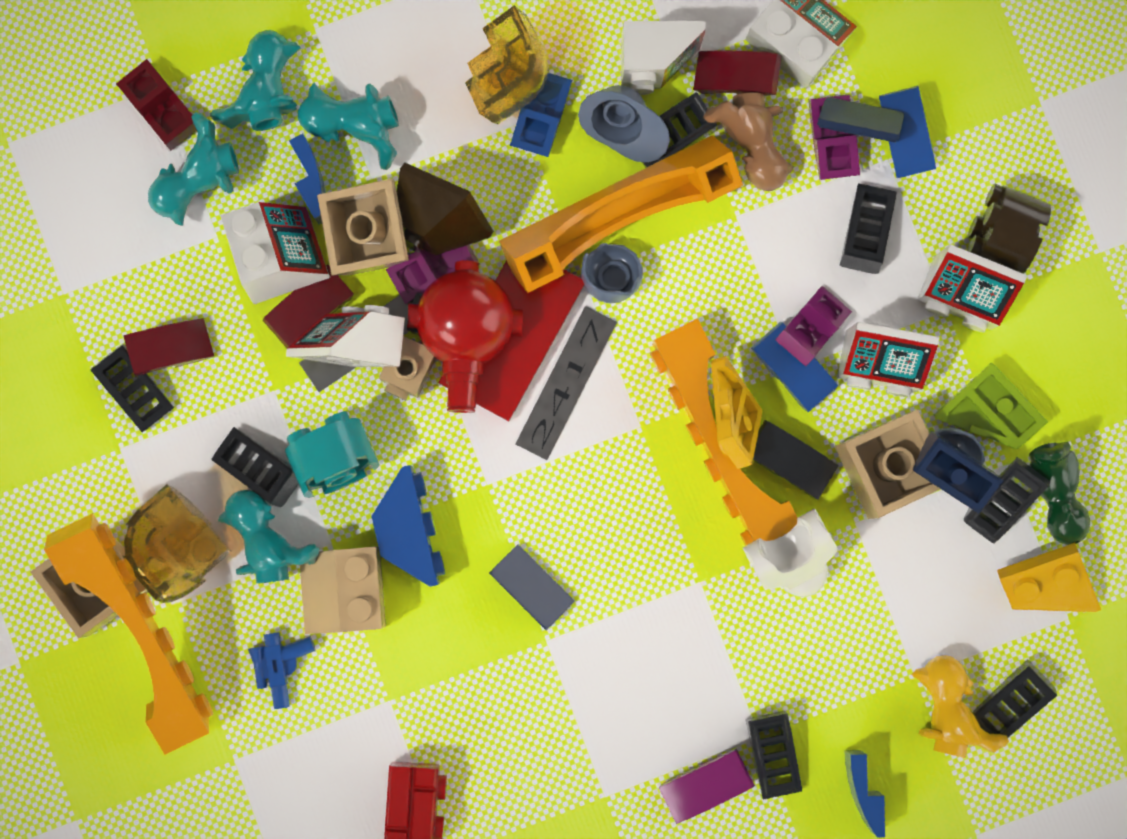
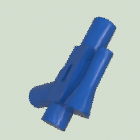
[248,632,316,709]

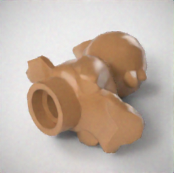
[704,93,794,192]

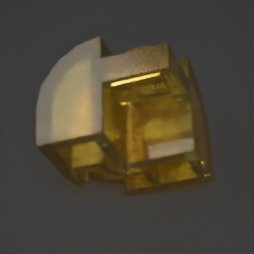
[465,5,549,125]
[123,484,232,603]

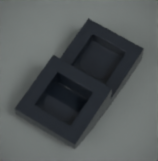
[753,420,839,499]

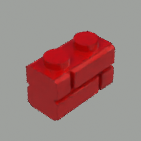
[384,762,447,839]

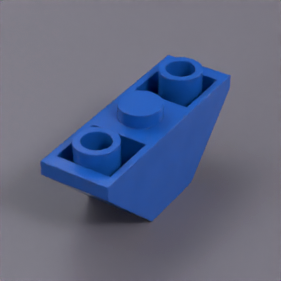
[371,465,445,587]

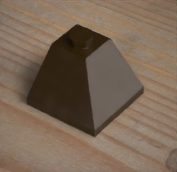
[396,162,494,255]

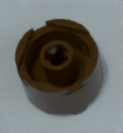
[967,183,1051,274]

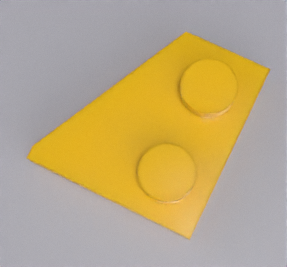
[711,356,763,469]
[997,543,1101,612]

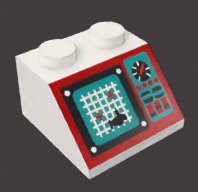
[745,0,857,89]
[621,21,706,95]
[220,202,330,304]
[917,244,1027,333]
[286,305,405,367]
[837,322,940,397]

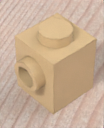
[379,336,437,401]

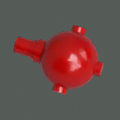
[407,260,523,413]

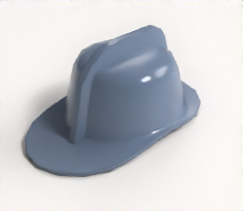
[578,85,670,163]

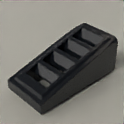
[642,92,717,168]
[840,183,897,274]
[90,343,174,433]
[211,427,299,508]
[963,457,1050,543]
[973,659,1057,738]
[745,711,802,800]

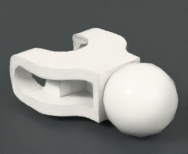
[742,508,838,597]

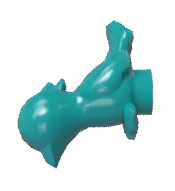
[210,30,301,131]
[298,82,399,171]
[148,112,239,226]
[218,490,320,584]

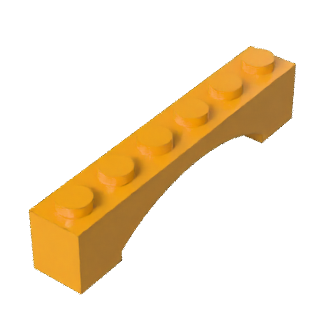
[499,135,743,293]
[649,318,797,546]
[44,513,213,755]

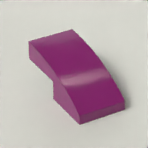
[808,94,860,180]
[386,245,480,304]
[775,286,852,366]
[658,749,755,824]

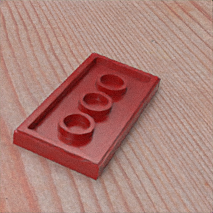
[438,260,585,422]

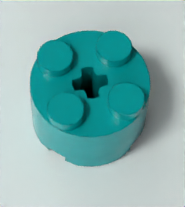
[285,411,380,498]

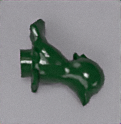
[1029,442,1090,545]

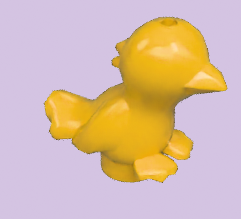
[911,655,1009,758]

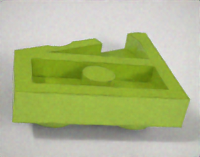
[933,362,1048,449]

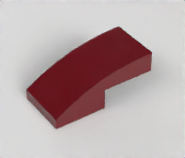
[693,50,782,96]
[116,59,197,151]
[262,264,354,348]
[123,318,215,376]

